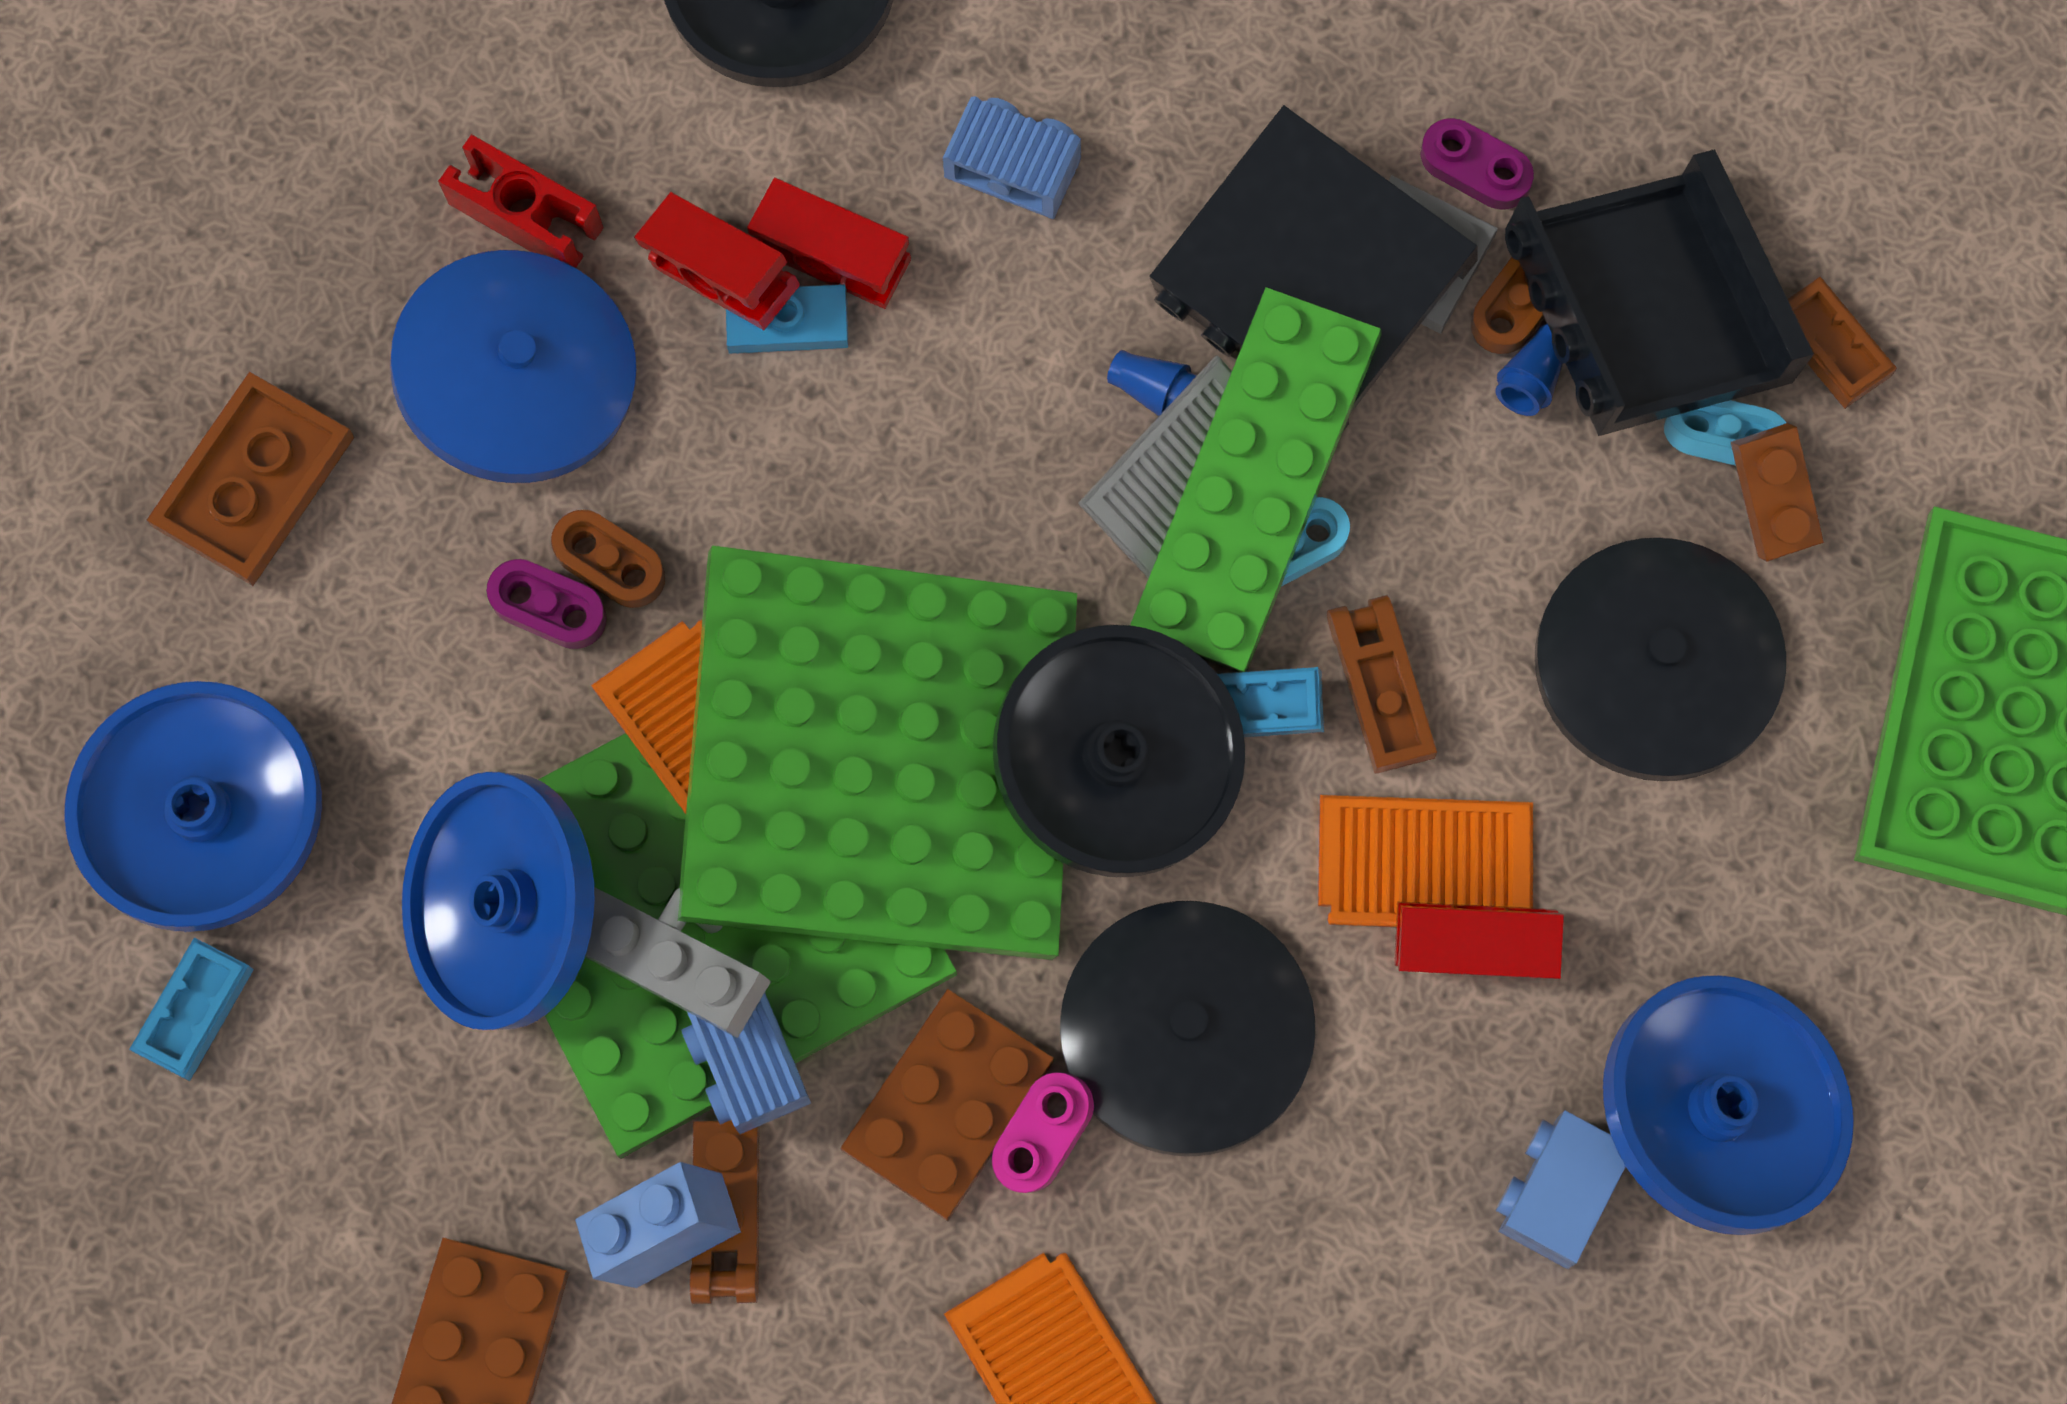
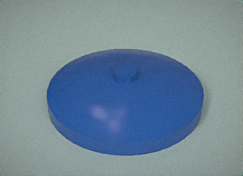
[390,250,636,483]
[65,681,322,932]
[402,772,595,1030]
[1603,975,1854,1235]

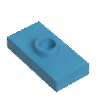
[726,284,848,354]
[1217,667,1324,737]
[129,937,254,1081]

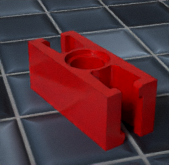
[438,134,604,268]
[747,177,911,309]
[634,192,800,330]
[1394,901,1564,979]

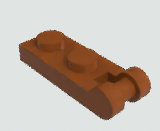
[1327,595,1437,774]
[690,1121,760,1304]

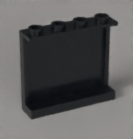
[1149,105,1478,431]
[1505,149,1814,436]

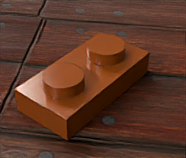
[1730,423,1824,562]

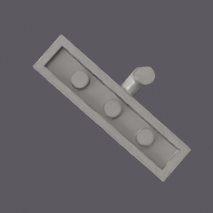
[585,887,771,1038]

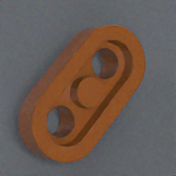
[1471,257,1545,354]
[551,510,665,608]

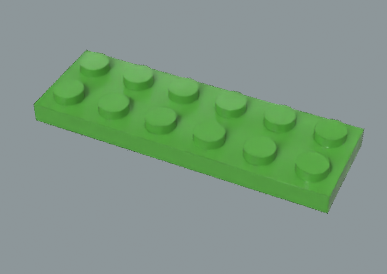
[1130,287,1382,672]

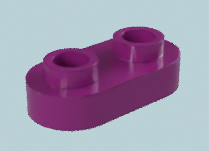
[1420,118,1534,210]
[486,559,607,649]

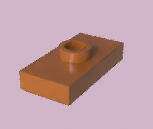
[1788,276,1897,409]

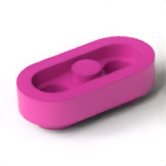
[992,1073,1094,1193]

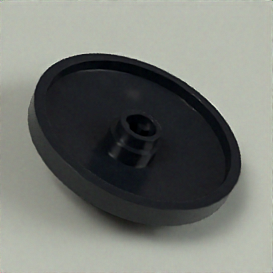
[664,0,893,87]
[1534,538,1786,781]
[993,625,1245,877]
[1060,901,1315,1156]

